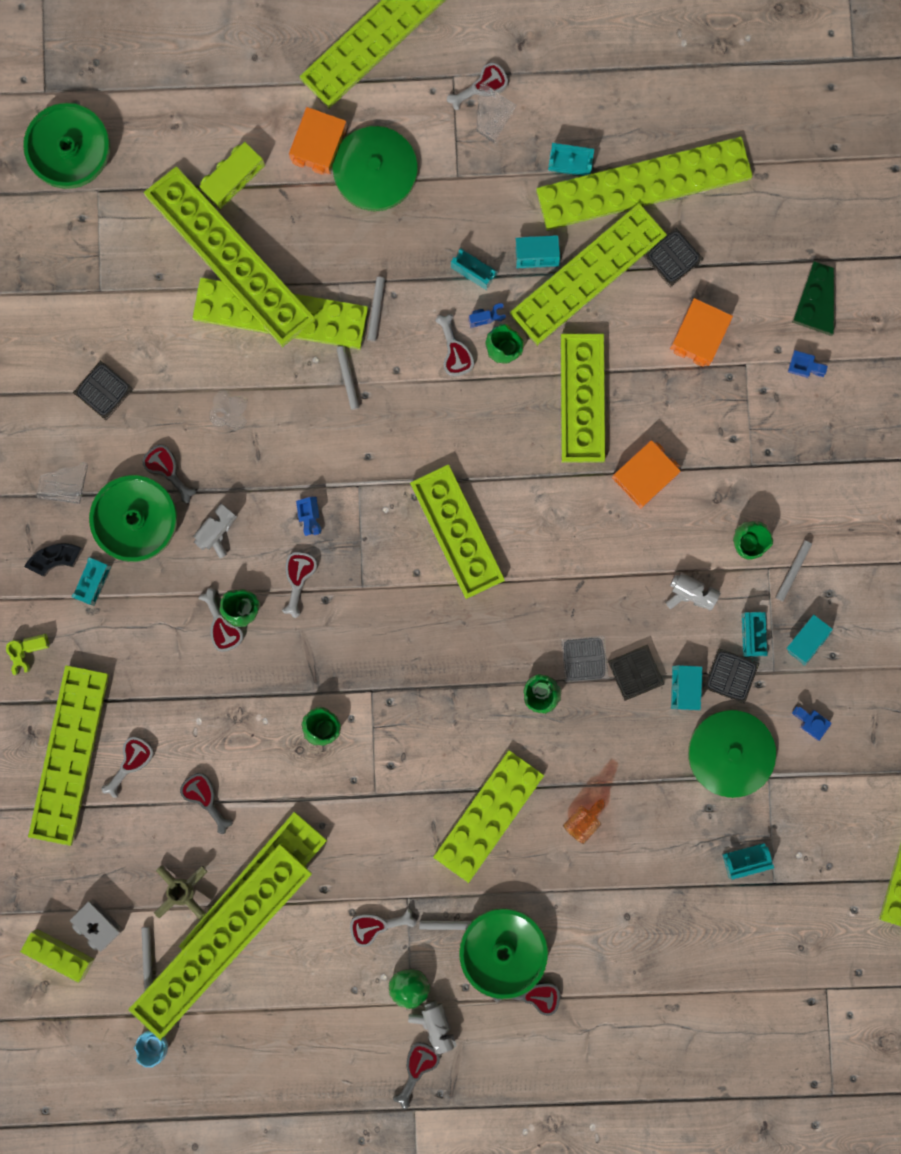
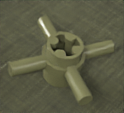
[154,865,208,919]

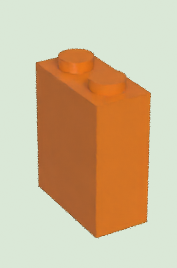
[289,107,348,175]
[670,298,733,367]
[612,440,681,509]

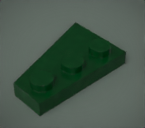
[792,261,834,336]

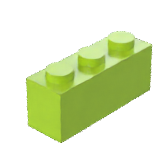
[199,142,265,210]
[20,929,95,983]

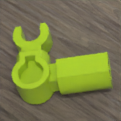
[6,634,50,675]

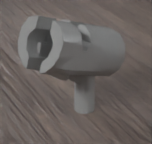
[193,503,237,558]
[666,573,720,611]
[408,1001,457,1054]

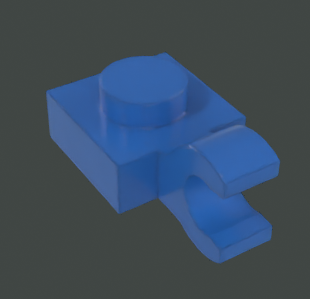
[469,303,506,328]
[787,350,828,378]
[296,497,321,536]
[792,706,832,741]

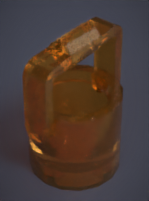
[563,798,606,844]

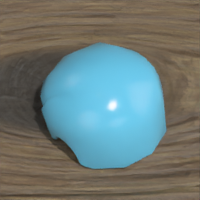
[134,1031,168,1067]

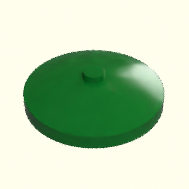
[23,103,110,189]
[333,126,418,211]
[89,475,177,562]
[688,710,776,798]
[459,908,548,999]

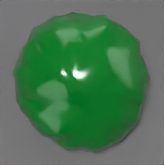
[485,324,524,364]
[733,521,774,560]
[219,589,260,627]
[523,674,562,714]
[301,707,341,746]
[388,969,430,1009]

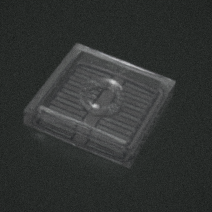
[561,636,609,683]

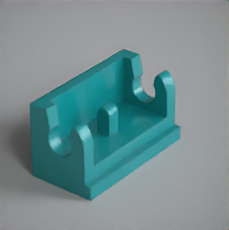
[548,143,594,176]
[515,235,560,269]
[451,248,498,290]
[71,557,111,606]
[741,612,768,657]
[786,615,833,666]
[671,665,702,710]
[722,843,774,880]

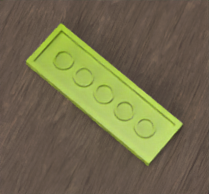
[560,334,605,463]
[410,464,505,599]
[433,750,544,883]

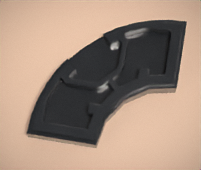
[24,543,84,577]

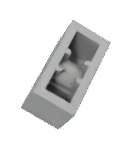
[70,899,123,952]

